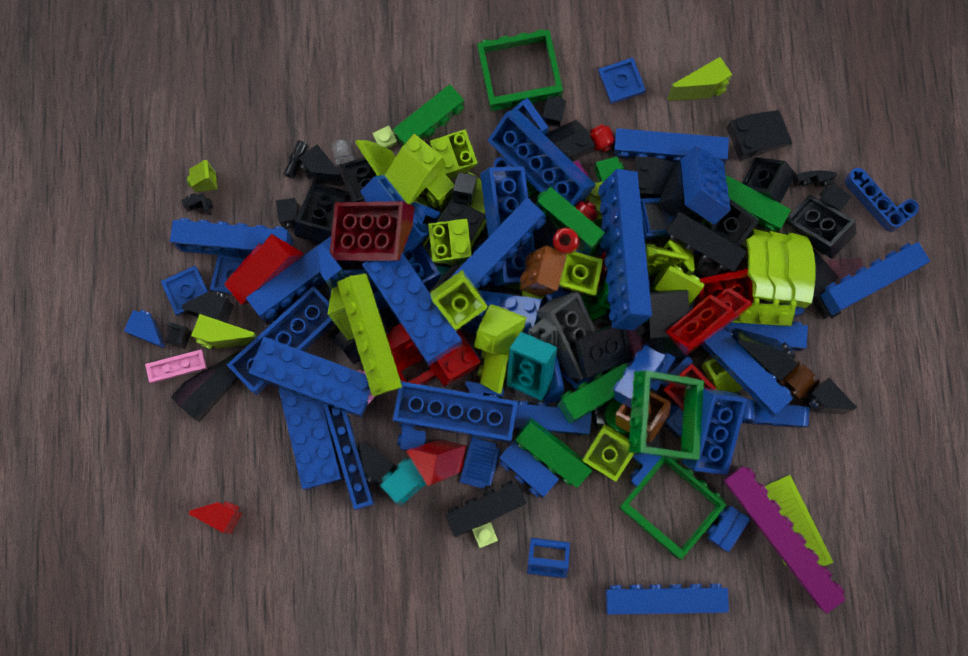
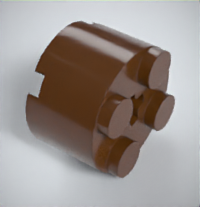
[776,361,820,401]

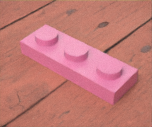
[145,349,207,384]

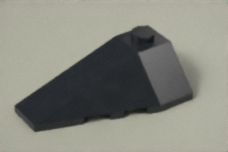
[696,198,759,277]
[171,352,239,422]

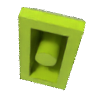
[187,160,217,192]

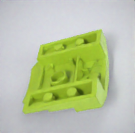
[746,229,815,308]

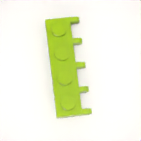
[733,298,796,326]

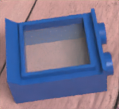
[640,198,673,240]

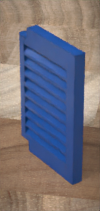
[460,437,501,489]

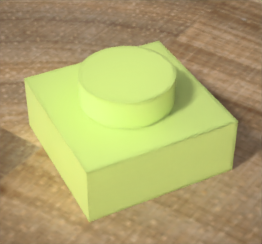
[372,126,398,148]
[473,522,498,548]

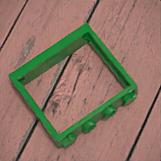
[477,29,563,112]
[536,187,605,257]
[628,370,704,460]
[618,457,727,560]

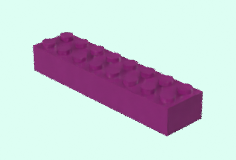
[722,466,846,614]

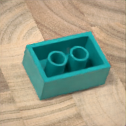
[507,332,557,401]
[381,459,426,506]

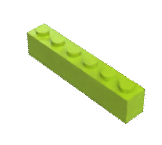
[337,274,402,396]

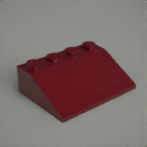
[330,201,414,261]

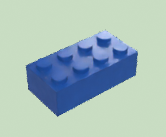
[680,146,731,225]
[461,290,545,335]
[683,388,747,475]

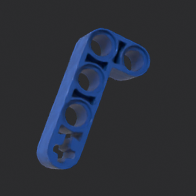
[845,168,919,232]
[741,399,810,428]

